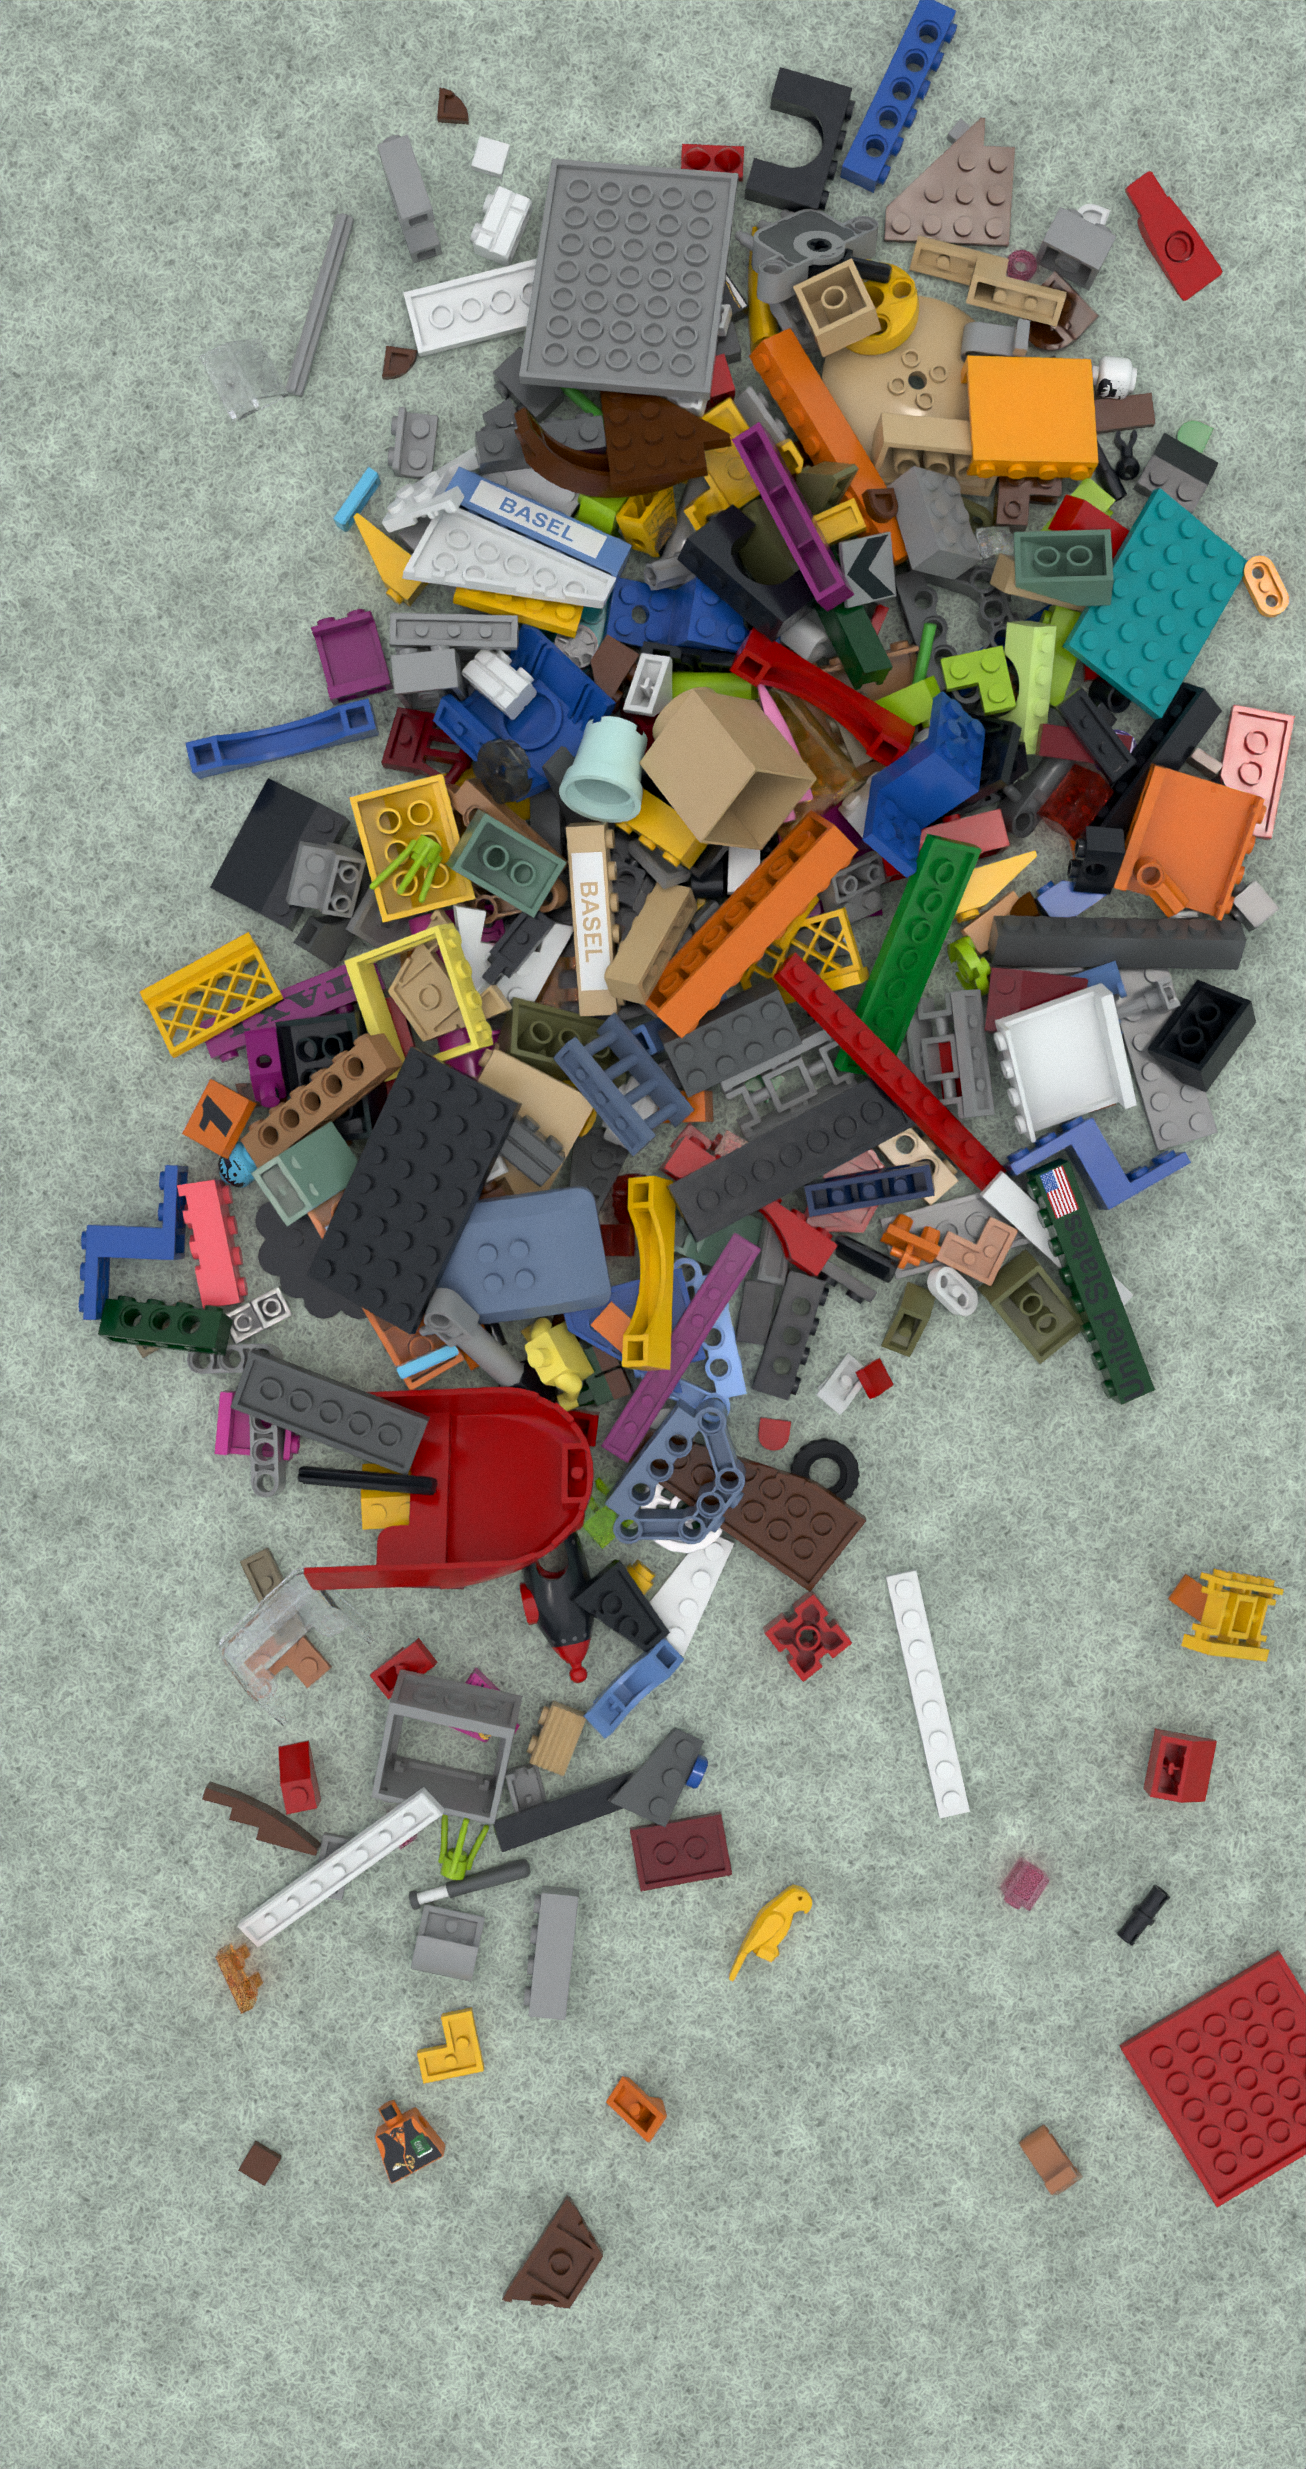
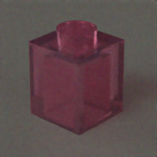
[1000,1857,1050,1911]

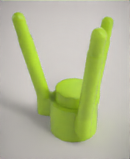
[369,834,443,903]
[438,1814,489,1880]

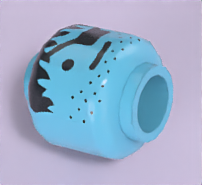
[218,1142,258,1188]

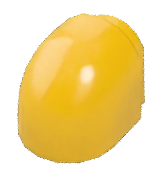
[626,1559,656,1595]

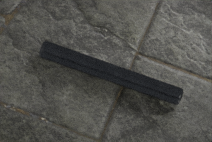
[297,1466,438,1495]

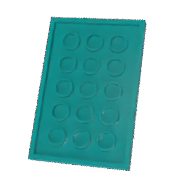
[1062,488,1248,719]

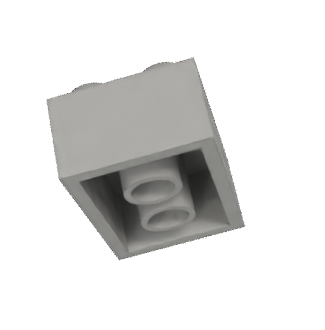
[887,466,981,580]
[391,645,469,710]

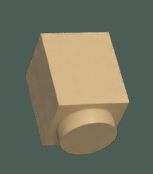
[639,687,817,850]

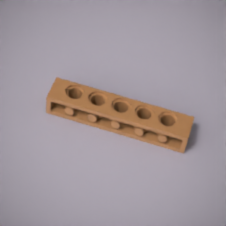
[240,1033,403,1168]

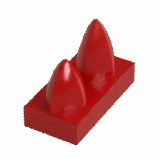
[681,144,744,182]

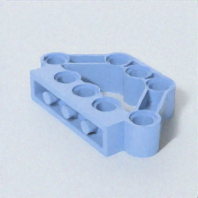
[633,1257,747,1422]

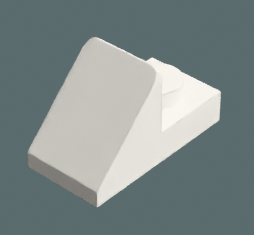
[816,1353,864,1415]

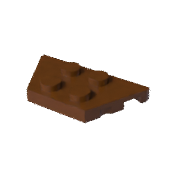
[502,2195,603,2309]

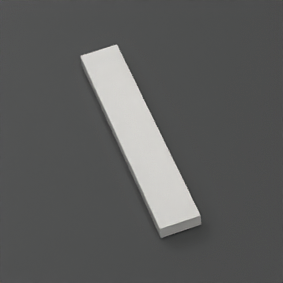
[980,1171,1133,1306]

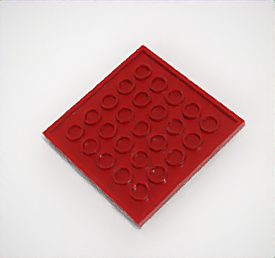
[1119,1950,1306,2208]

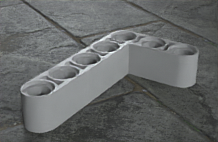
[187,1344,286,1497]

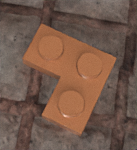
[934,1216,1019,1286]
[244,1634,332,1688]

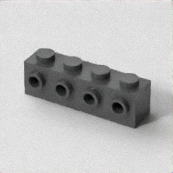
[475,413,607,475]

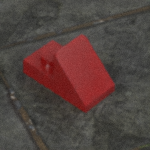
[370,1638,438,1700]

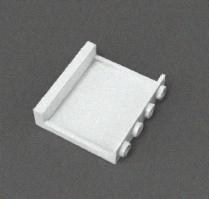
[994,983,1137,1143]

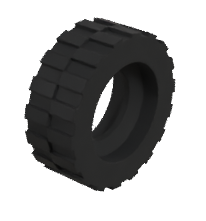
[790,1438,860,1502]

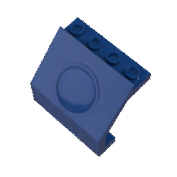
[433,624,616,803]

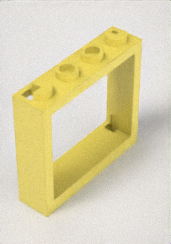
[344,923,494,1082]

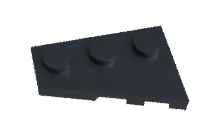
[569,1559,670,1653]

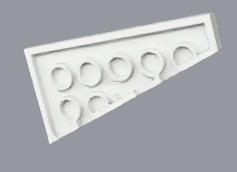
[402,508,616,609]

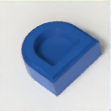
[685,1754,708,1789]

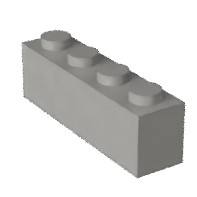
[523,1885,579,2020]

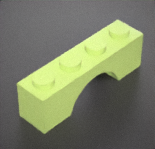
[999,621,1057,755]

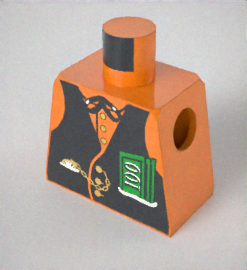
[375,2100,446,2184]

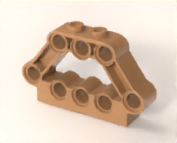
[446,778,569,925]

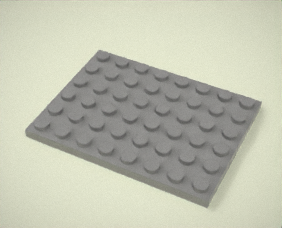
[519,158,738,400]

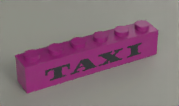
[732,422,855,612]
[199,962,388,1063]

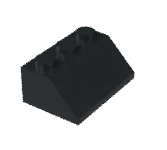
[1147,980,1256,1092]

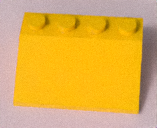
[349,773,476,923]

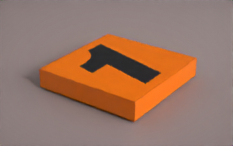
[182,1079,257,1159]

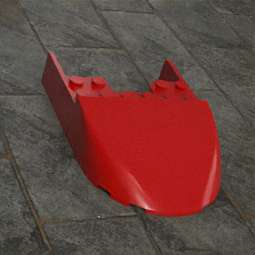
[304,1387,594,1590]

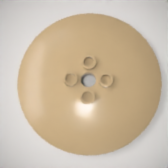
[821,296,976,458]

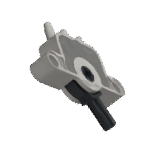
[735,209,892,304]

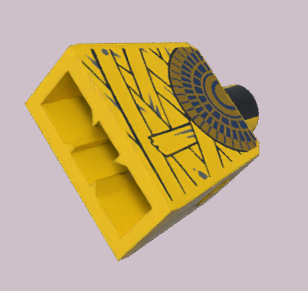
[615,486,677,557]

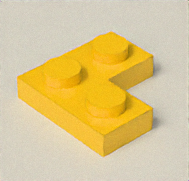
[417,2007,485,2084]

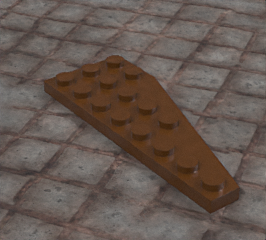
[629,1428,866,1592]

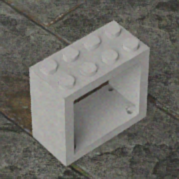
[372,1669,523,1824]

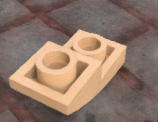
[960,891,1019,955]

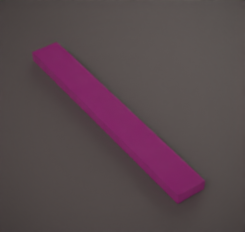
[601,1232,761,1463]

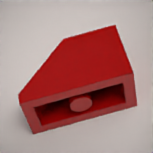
[278,1740,321,1815]

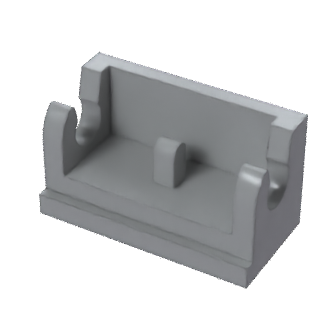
[505,1763,547,1812]

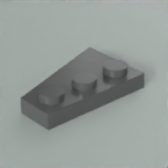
[569,1127,629,1215]

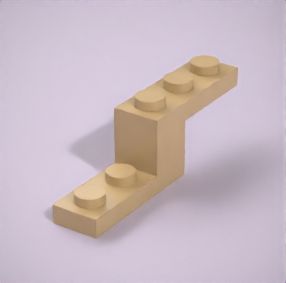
[909,235,1067,327]

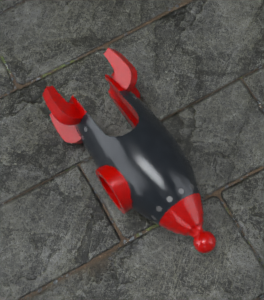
[520,1513,595,1683]

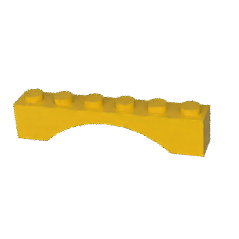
[622,1176,676,1371]

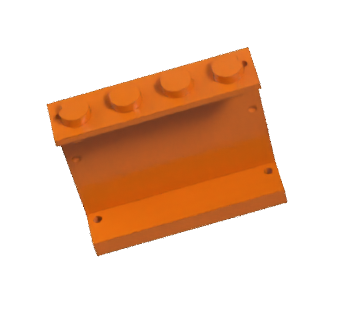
[1113,763,1267,921]

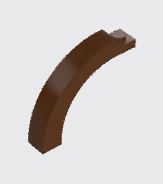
[514,407,688,498]

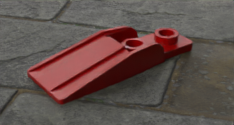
[1125,171,1223,301]

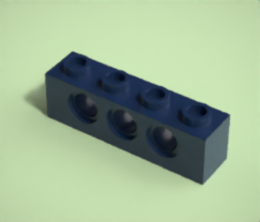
[804,1160,935,1217]

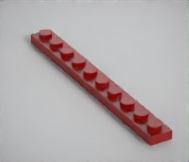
[773,952,1007,1191]

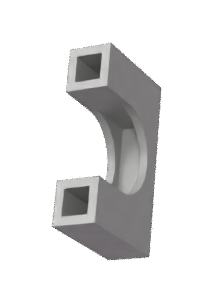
[377,135,442,264]

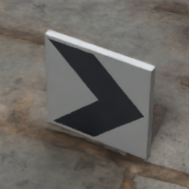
[839,532,896,608]

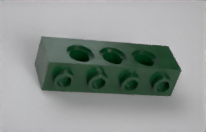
[98,1295,233,1356]

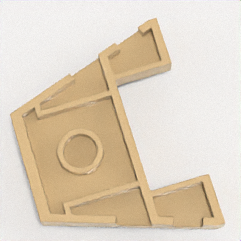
[388,909,512,1042]

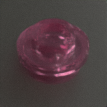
[1006,250,1037,281]

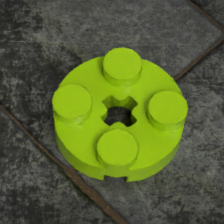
[947,935,991,997]

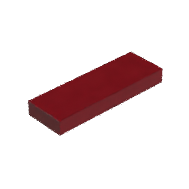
[1035,723,1132,764]

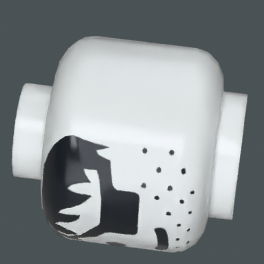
[1092,356,1137,400]

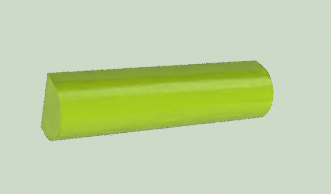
[672,672,759,700]

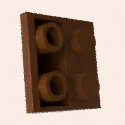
[590,634,639,715]

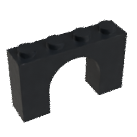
[744,67,856,213]
[677,504,818,642]

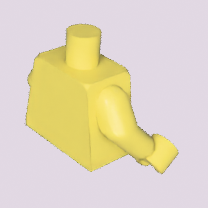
[520,1318,595,1411]

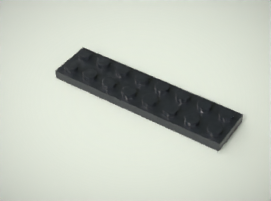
[666,1077,916,1243]

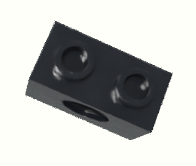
[1067,826,1125,895]

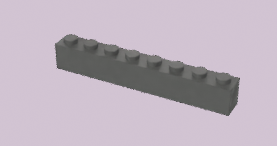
[988,915,1246,970]

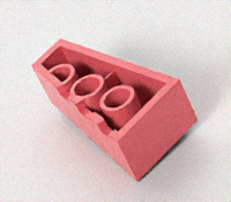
[177,1179,248,1309]

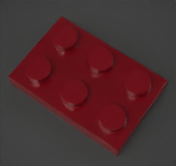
[630,1812,732,1891]

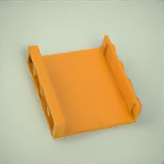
[961,355,1099,481]

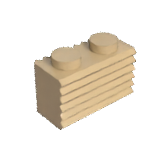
[526,1700,586,1776]

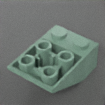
[251,1121,358,1226]
[674,1206,763,1267]

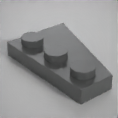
[608,1727,704,1827]

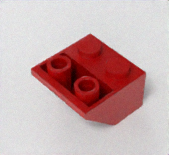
[1143,1728,1217,1803]

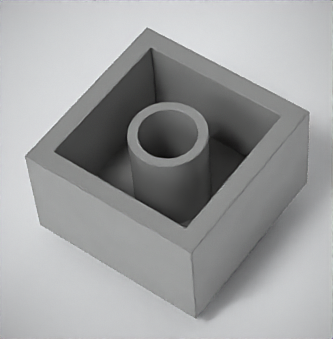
[1034,207,1116,291]

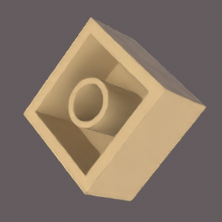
[793,258,881,357]

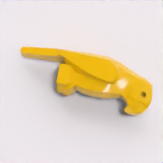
[729,1884,812,1981]

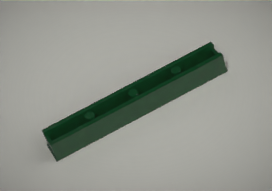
[760,494,893,690]

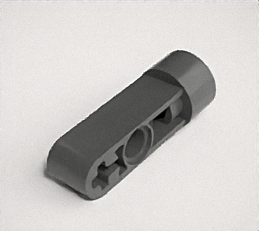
[530,787,572,907]

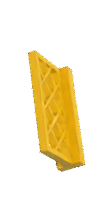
[740,907,870,1005]
[139,932,284,1058]

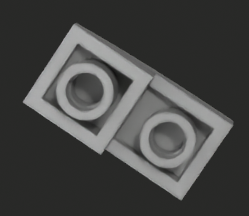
[226,1287,292,1344]

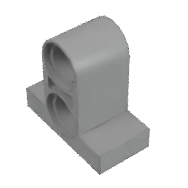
[960,319,1030,362]

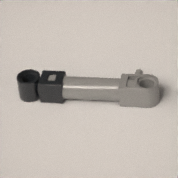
[419,1288,559,1404]

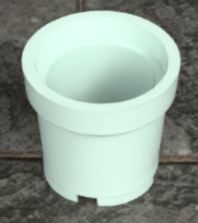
[559,716,648,823]

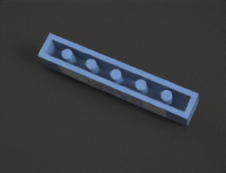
[445,467,632,592]

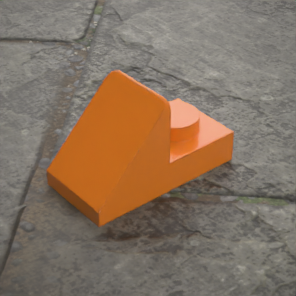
[606,2076,667,2142]

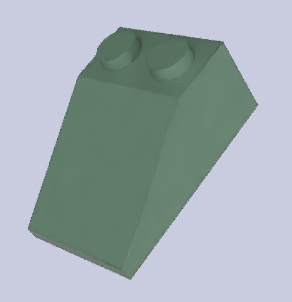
[1013,529,1114,606]
[446,809,567,918]

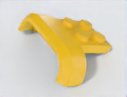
[684,397,804,531]

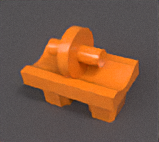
[880,1214,941,1270]

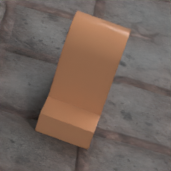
[1019,2124,1083,2195]

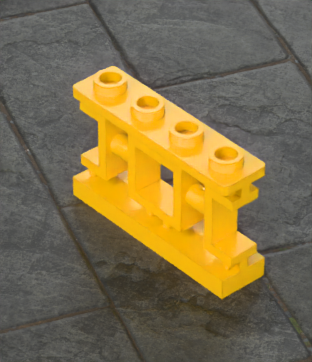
[1181,1568,1284,1662]

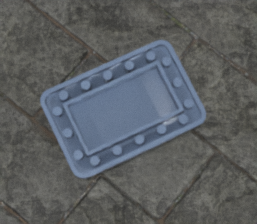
[436,1186,611,1324]

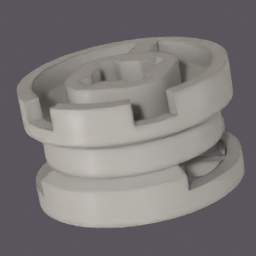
[554,624,598,670]

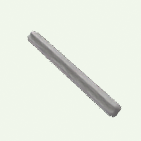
[286,213,354,396]

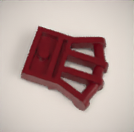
[381,707,473,784]

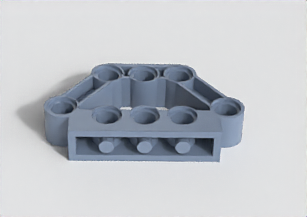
[605,1398,746,1544]

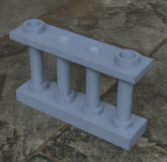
[553,1013,694,1156]

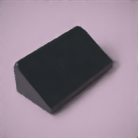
[835,1235,898,1283]

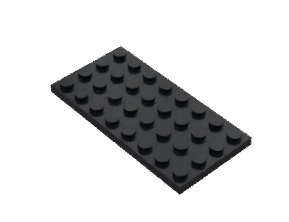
[306,1047,522,1334]

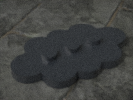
[255,1202,367,1319]

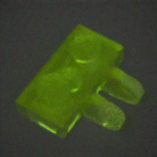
[583,1477,641,1549]

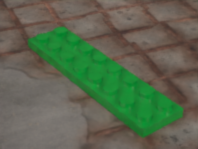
[833,834,982,1075]

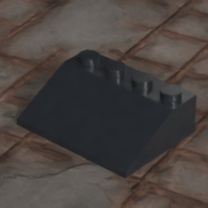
[210,778,351,932]
[275,1010,388,1141]

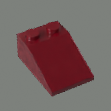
[985,967,1088,1034]

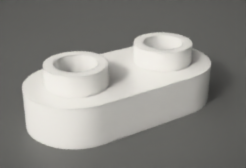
[927,1266,978,1316]

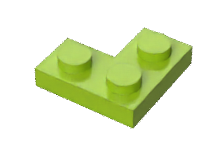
[940,645,1016,716]

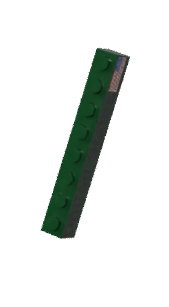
[1026,1158,1155,1405]

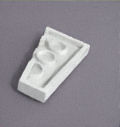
[649,1536,734,1656]

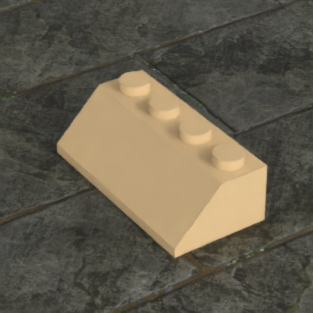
[870,412,998,497]

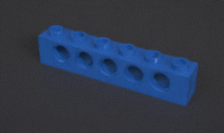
[840,0,958,193]

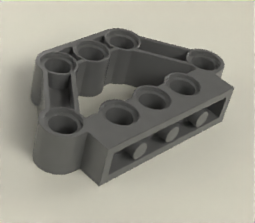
[895,559,1020,712]

